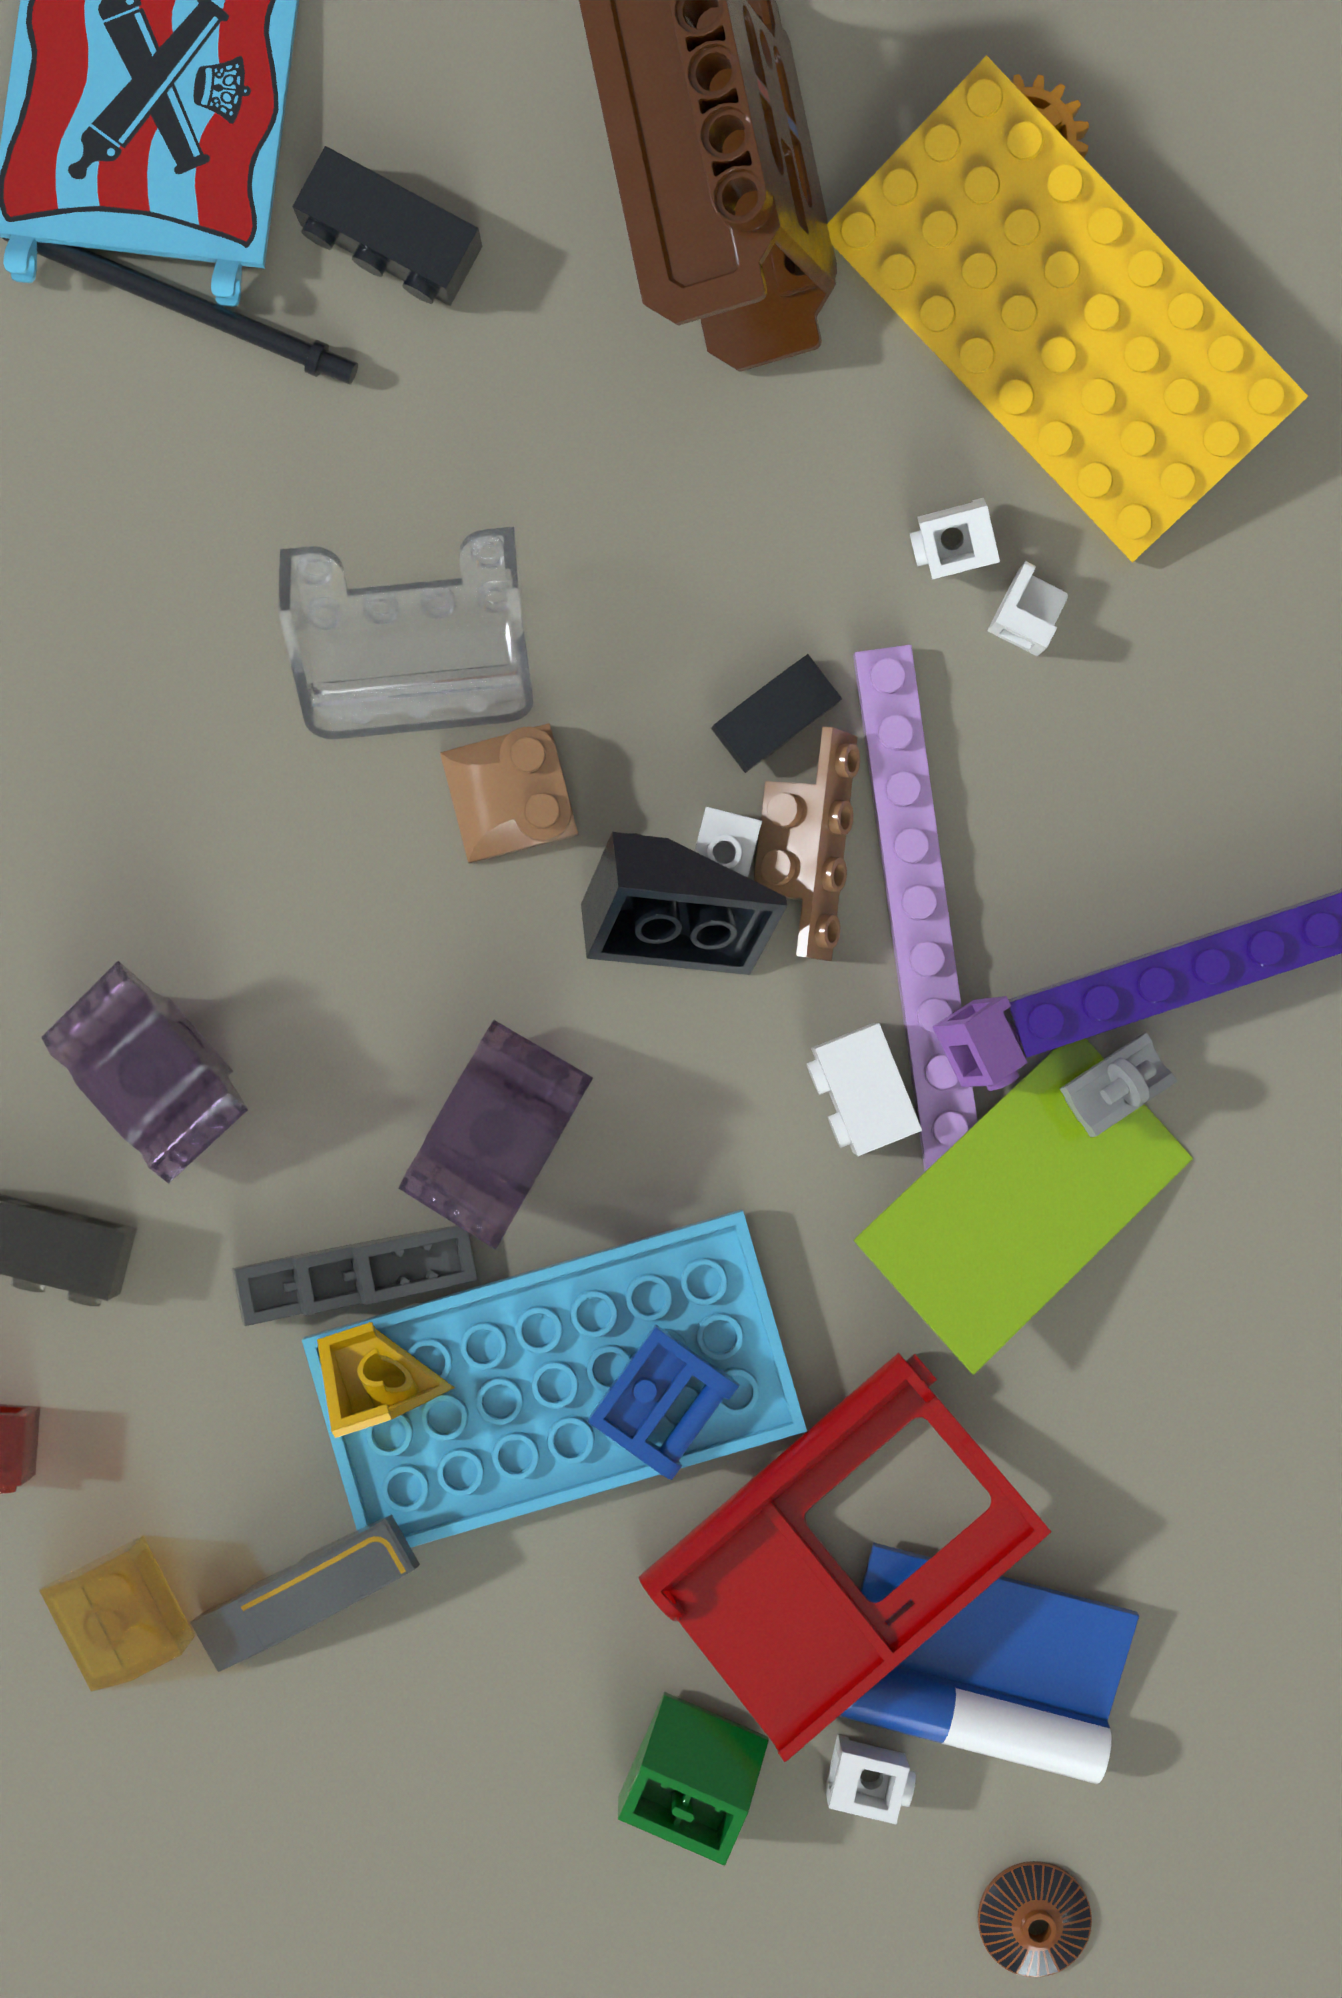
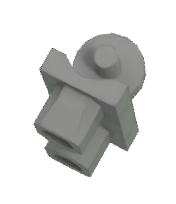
[1060,1033,1178,1138]

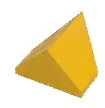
[317,1322,455,1438]

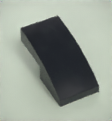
[711,654,842,773]

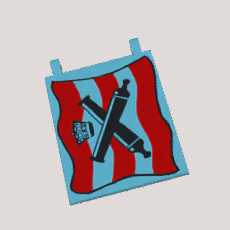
[0,0,299,307]

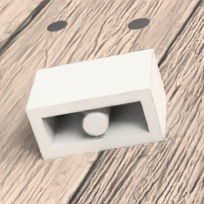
[806,1023,922,1156]

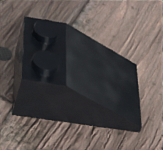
[581,832,787,975]

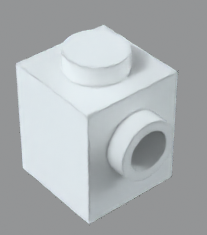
[695,807,762,877]

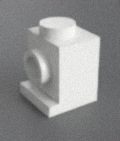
[909,498,1000,580]
[824,1734,916,1824]

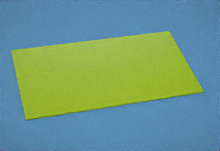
[853,1038,1193,1375]

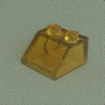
[39,1536,195,1692]

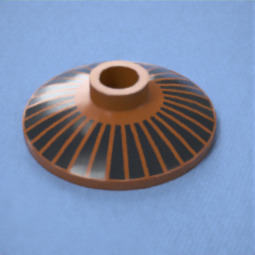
[978,1861,1092,1977]

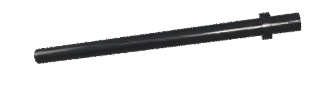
[2,238,358,385]

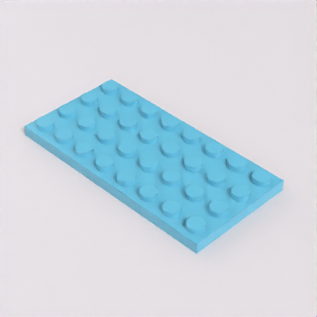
[302,1209,807,1548]

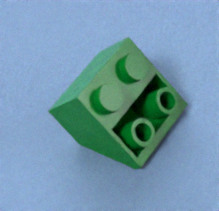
[618,1692,769,1866]

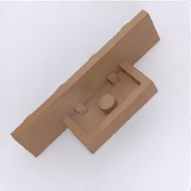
[754,727,860,961]

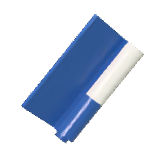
[839,1542,1139,1784]

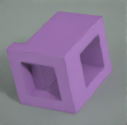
[933,996,1028,1091]

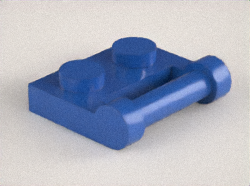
[588,1324,740,1480]

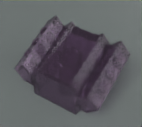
[41,960,248,1184]
[398,1020,593,1250]

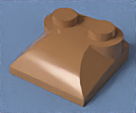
[440,723,579,863]

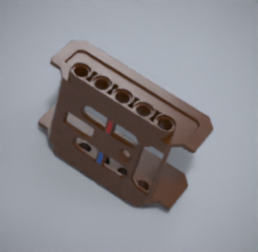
[579,0,837,372]

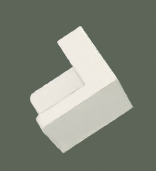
[987,561,1068,656]

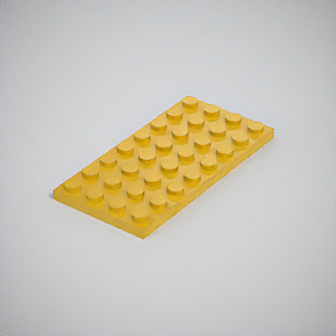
[827,55,1308,563]

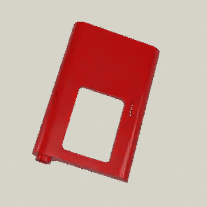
[638,1352,1052,1762]

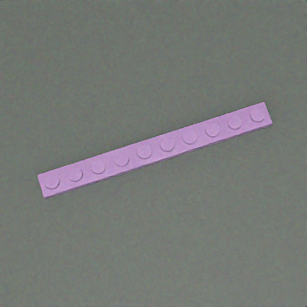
[853,645,977,1172]

